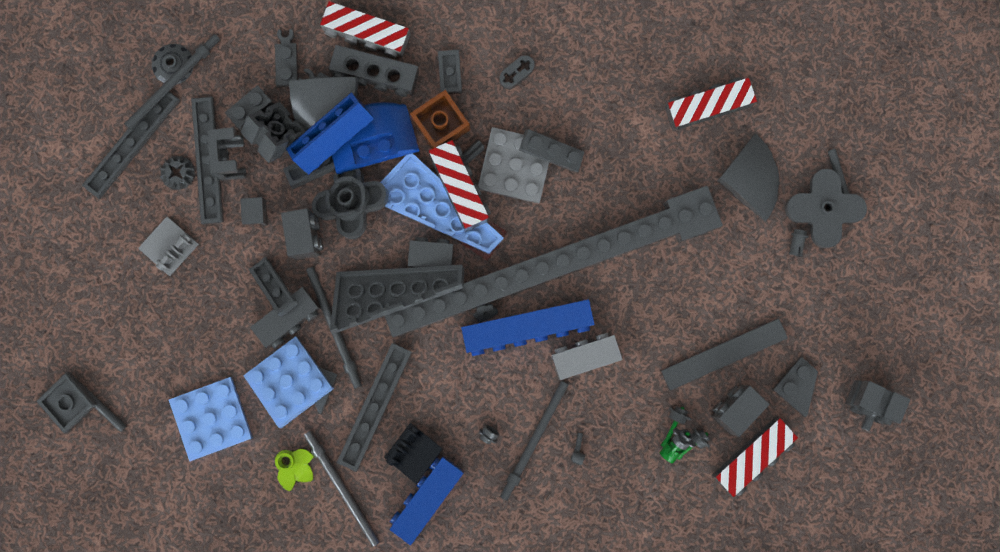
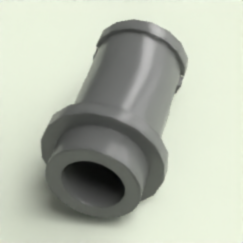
[789,229,808,257]

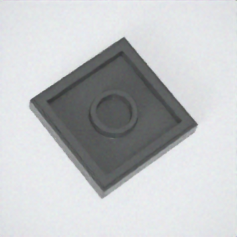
[36,372,98,434]

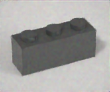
[250,287,321,349]

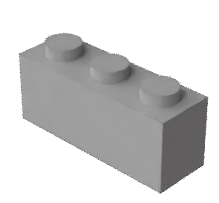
[551,333,623,380]

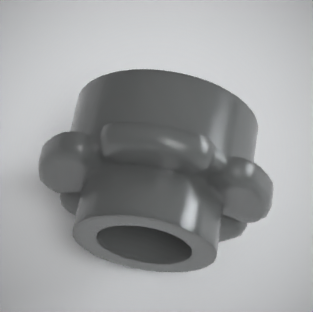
[479,425,500,444]

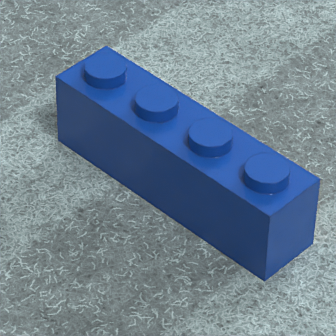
[286,92,374,175]
[389,456,464,546]

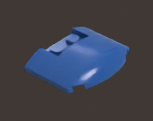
[332,102,419,174]

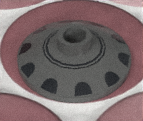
[152,44,194,85]

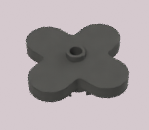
[312,168,389,240]
[785,169,867,248]

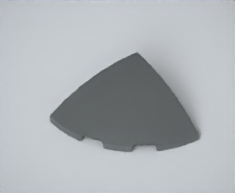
[289,77,358,131]
[717,133,780,222]

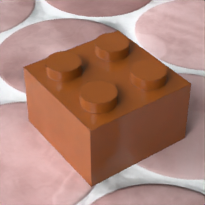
[410,90,470,149]

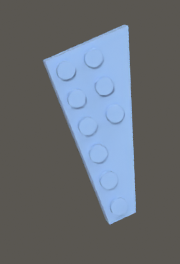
[380,153,504,254]

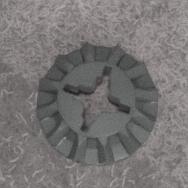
[160,156,195,190]

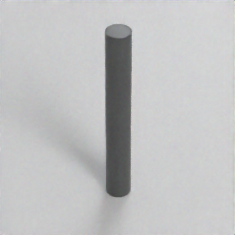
[827,149,849,194]
[80,382,127,433]

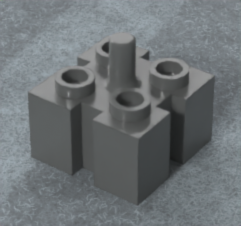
[241,102,306,163]
[845,380,911,431]

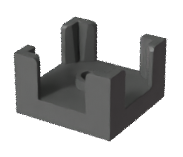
[207,127,247,181]

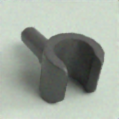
[571,433,585,465]

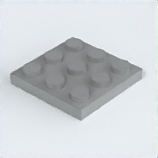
[478,127,549,204]

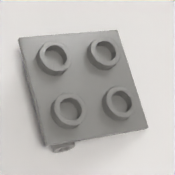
[138,216,199,276]

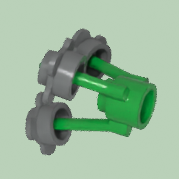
[659,406,710,464]

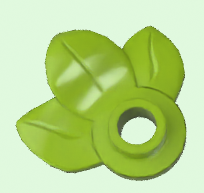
[275,449,314,491]

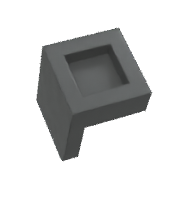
[240,197,268,226]

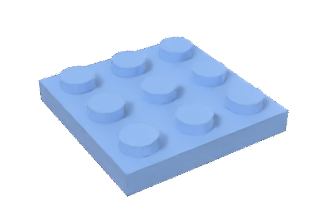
[243,336,334,428]
[169,377,253,461]

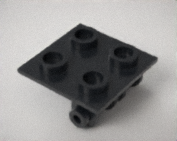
[384,423,443,484]

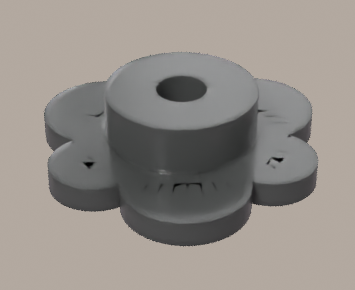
[473,304,498,323]

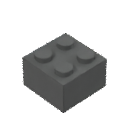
[281,208,324,260]
[711,385,770,437]

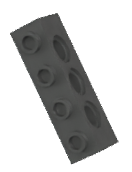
[329,45,419,97]

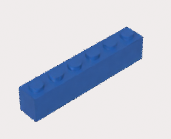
[461,299,595,356]

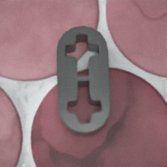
[499,55,535,89]

